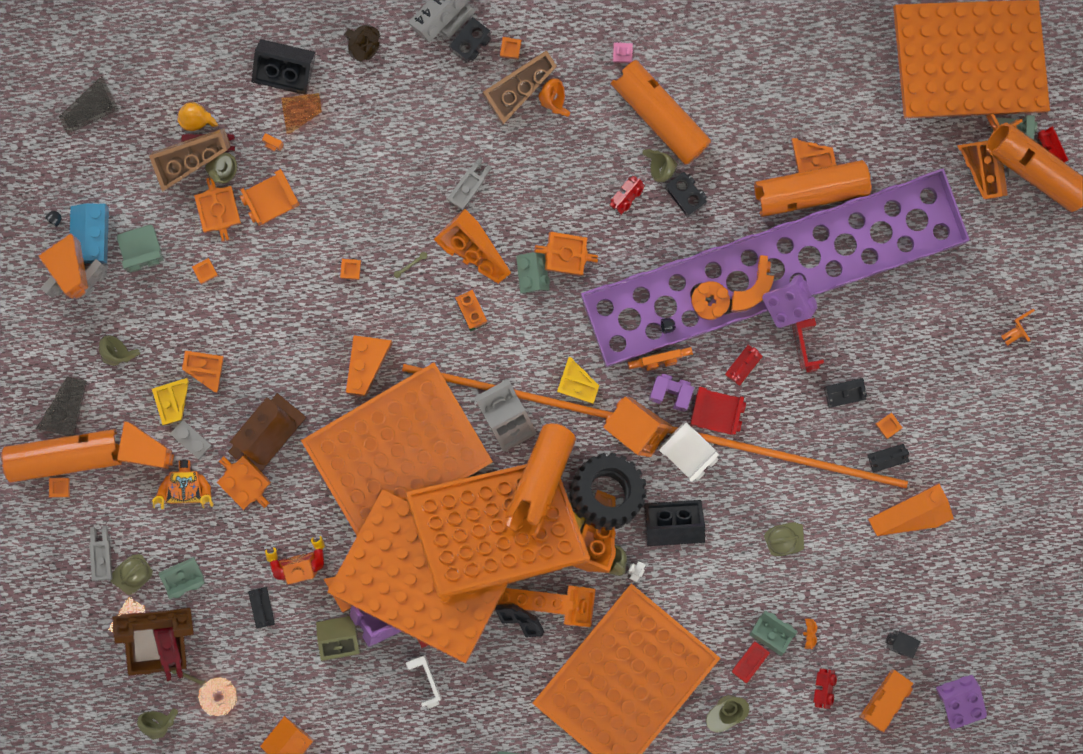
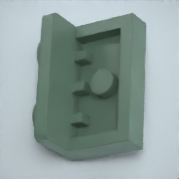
[516,252,550,294]
[159,557,205,599]
[749,611,797,656]

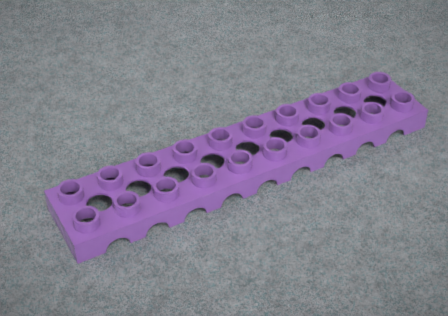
[581,168,970,368]

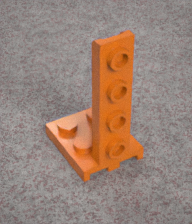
[497,585,596,627]

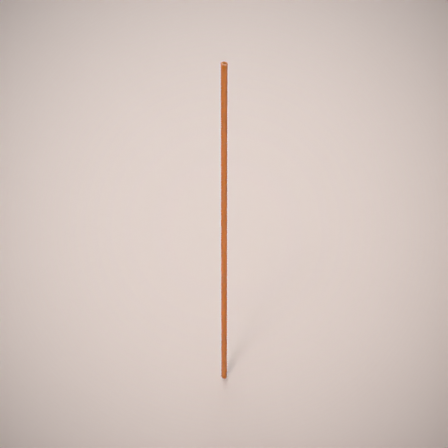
[402,364,908,488]

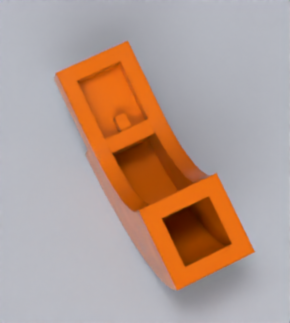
[731,255,774,313]

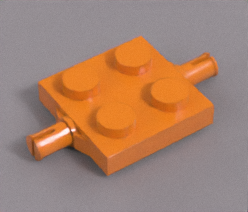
[194,178,241,241]
[534,232,598,276]
[628,347,693,371]
[217,455,272,510]

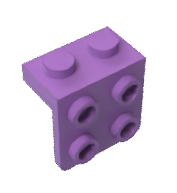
[762,275,817,328]
[936,675,987,729]

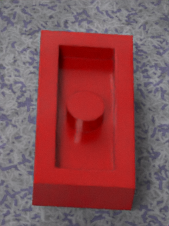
[731,641,770,684]

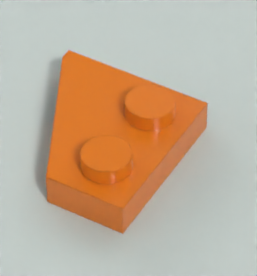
[791,138,836,173]
[182,351,224,393]

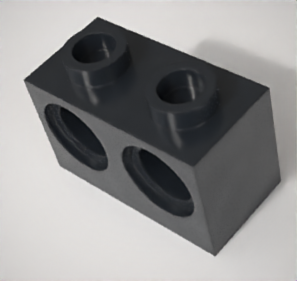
[449,17,491,64]
[665,172,707,218]
[885,630,921,659]

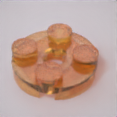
[198,676,237,716]

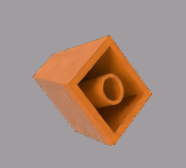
[39,233,88,299]
[603,396,673,457]
[117,421,174,470]

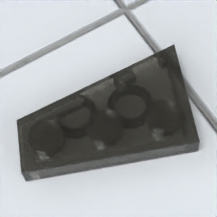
[59,76,119,134]
[35,377,87,436]

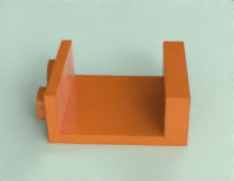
[240,169,300,226]

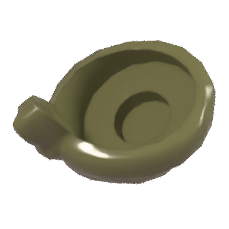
[642,149,677,183]
[205,152,237,183]
[99,335,140,366]
[606,545,627,576]
[137,708,178,740]

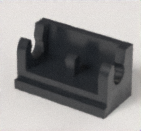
[824,378,867,408]

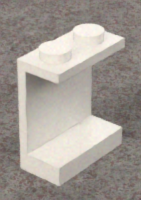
[659,421,719,482]
[406,655,442,709]

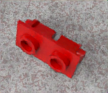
[1037,126,1069,163]
[609,176,645,215]
[725,345,763,386]
[813,668,837,709]

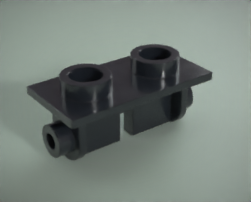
[867,444,910,473]
[248,587,275,629]

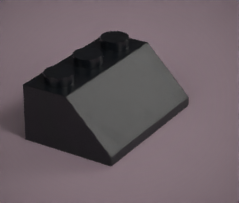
[251,39,316,95]
[644,500,705,547]

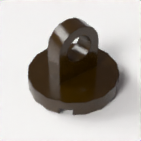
[344,24,381,62]

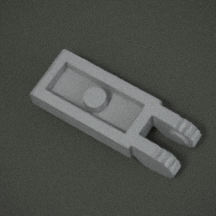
[447,158,492,211]
[89,526,113,581]

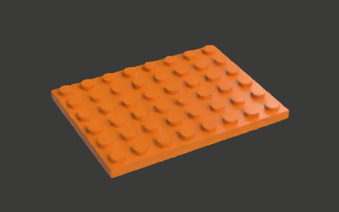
[893,0,1050,118]
[301,362,493,535]
[405,464,590,598]
[327,489,509,664]
[532,584,721,754]

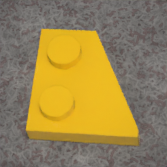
[557,357,599,404]
[152,378,189,426]

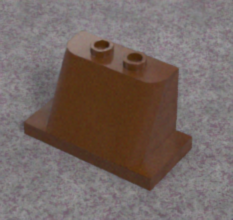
[228,393,307,472]
[112,608,194,676]

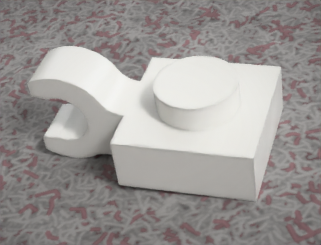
[628,561,645,582]

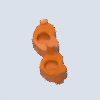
[803,619,818,649]

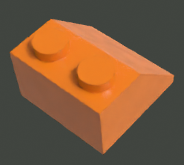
[260,716,314,754]

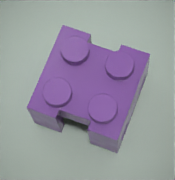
[649,374,694,412]
[350,606,402,647]

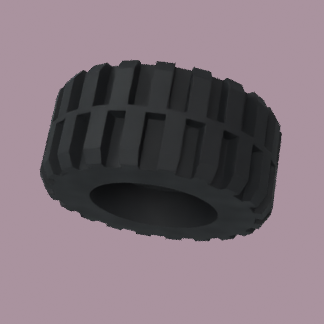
[570,453,647,530]

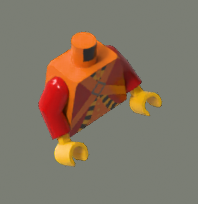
[265,536,325,584]

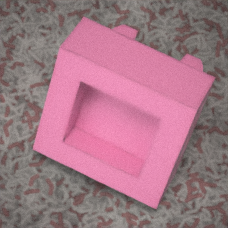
[613,43,633,63]

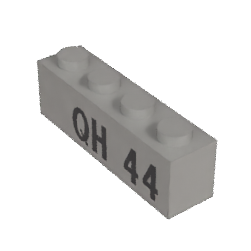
[408,0,470,43]

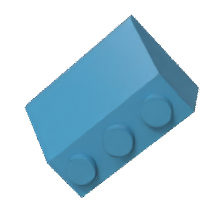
[70,203,109,264]

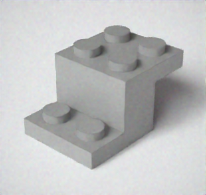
[40,259,108,298]
[474,379,537,452]

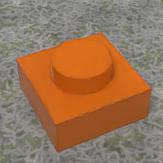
[500,37,521,60]
[262,133,284,152]
[192,258,218,285]
[340,259,361,280]
[875,412,902,439]
[49,478,70,498]

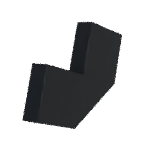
[495,603,544,638]

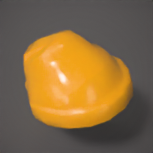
[177,102,218,131]

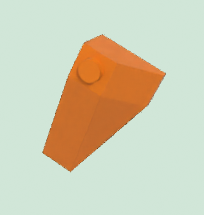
[434,209,511,284]
[868,484,954,536]
[573,490,616,573]

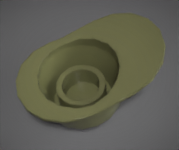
[764,522,805,556]
[110,554,153,595]
[706,695,750,732]

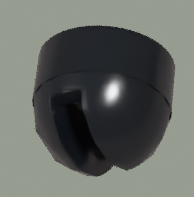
[45,211,61,227]
[661,318,676,334]

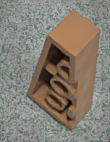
[482,50,557,126]
[149,128,231,192]

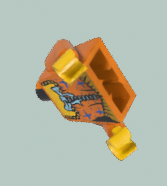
[152,460,214,509]

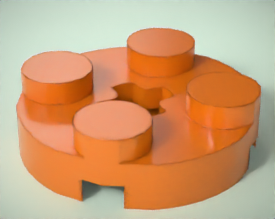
[691,281,730,320]

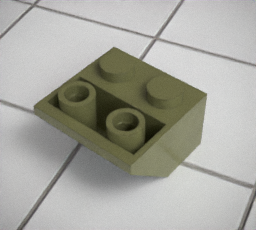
[316,616,361,661]

